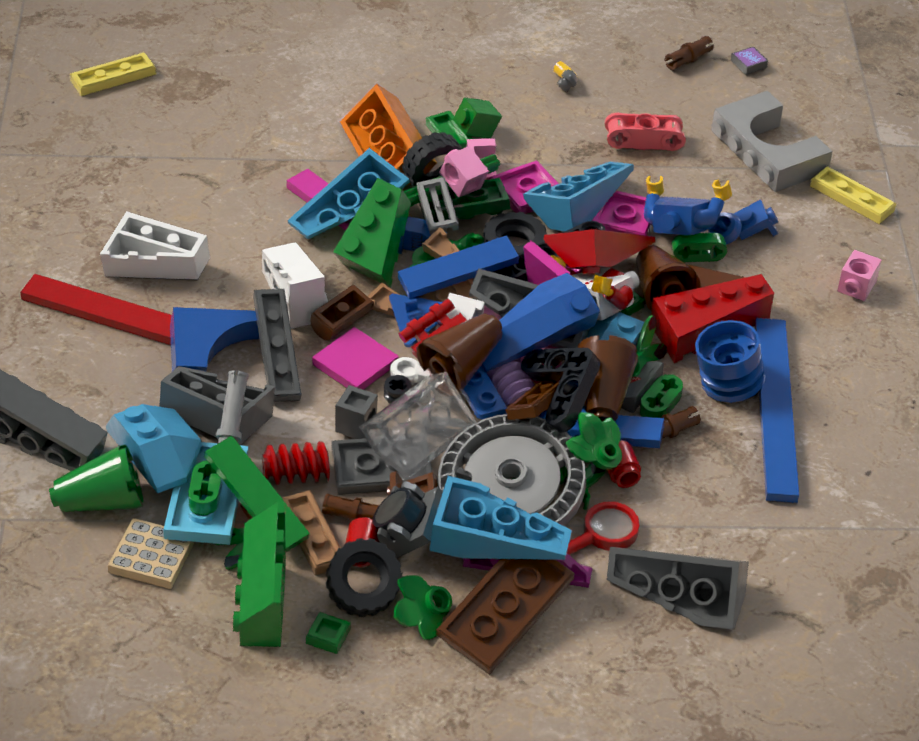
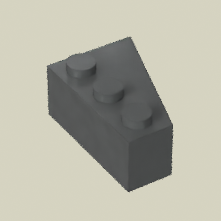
[159,366,275,445]

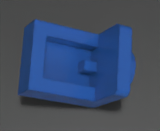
[733,199,779,240]

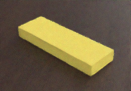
[70,52,156,96]
[810,166,896,224]

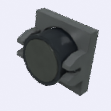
[373,481,443,558]

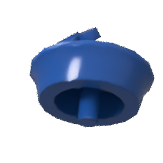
[708,212,742,245]

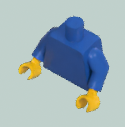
[643,176,732,235]

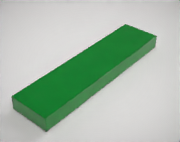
[204,435,310,552]

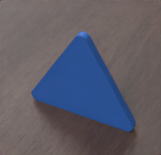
[389,294,442,347]

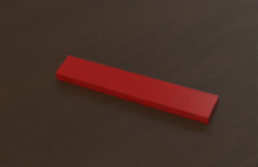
[20,274,172,345]

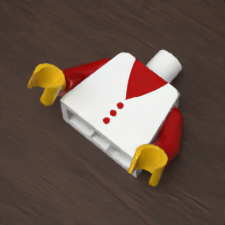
[551,255,639,320]

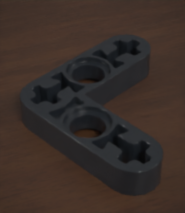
[521,348,601,433]

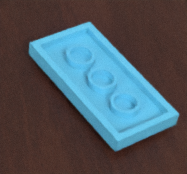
[163,442,248,545]

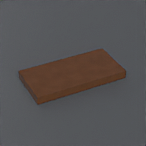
[436,559,575,675]

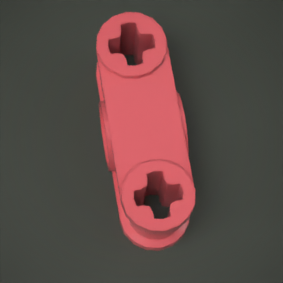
[605,112,686,151]

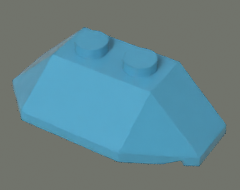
[106,404,202,493]

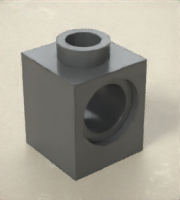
[335,385,378,439]

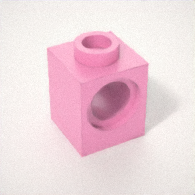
[439,146,489,197]
[837,250,882,301]

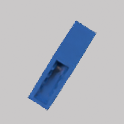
[170,307,260,372]

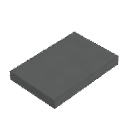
[331,434,433,495]

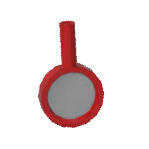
[567,502,640,555]

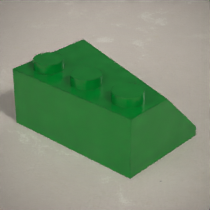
[233,501,286,647]

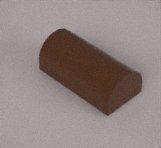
[310,284,375,340]

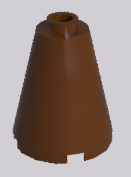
[636,245,701,311]
[416,313,503,394]
[577,335,638,422]

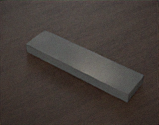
[253,289,302,402]

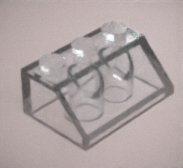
[360,372,477,478]

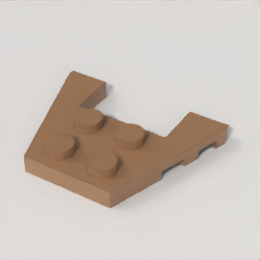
[368,227,475,328]

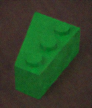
[333,178,411,288]

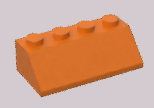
[340,84,437,185]

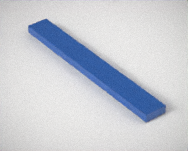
[755,318,799,503]

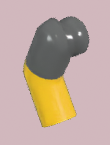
[553,61,578,92]

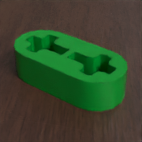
[671,233,727,262]
[640,374,683,418]
[188,461,223,515]

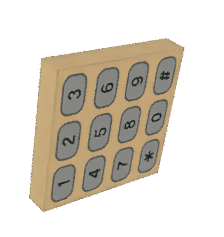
[108,518,195,589]

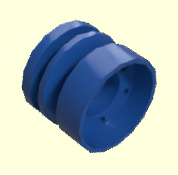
[695,320,765,403]

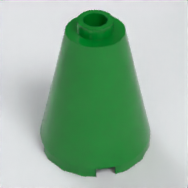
[49,444,144,512]

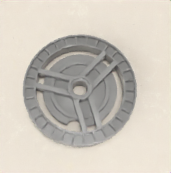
[438,414,586,526]

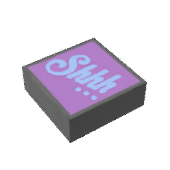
[731,47,768,75]

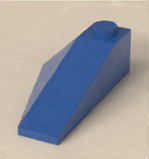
[482,273,600,372]

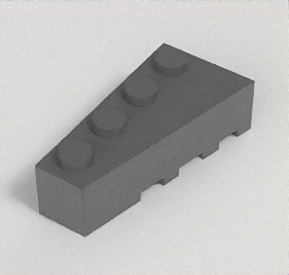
[0,369,108,471]

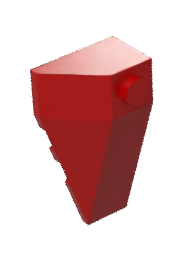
[544,229,656,274]

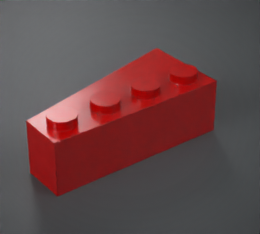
[651,274,774,364]

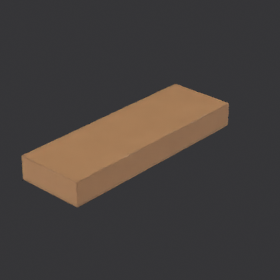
[282,490,340,575]

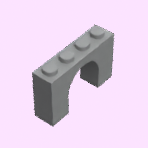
[711,91,833,192]

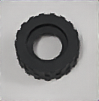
[402,132,462,187]
[483,211,547,254]
[325,538,403,617]

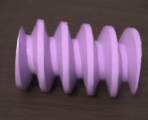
[486,358,535,407]

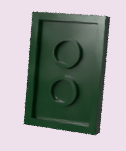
[419,178,511,223]

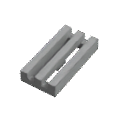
[417,177,459,235]

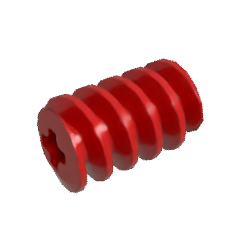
[262,441,330,485]

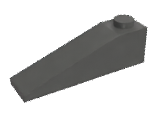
[469,268,595,348]
[607,547,749,630]

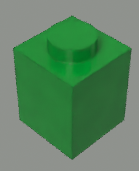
[453,97,502,139]

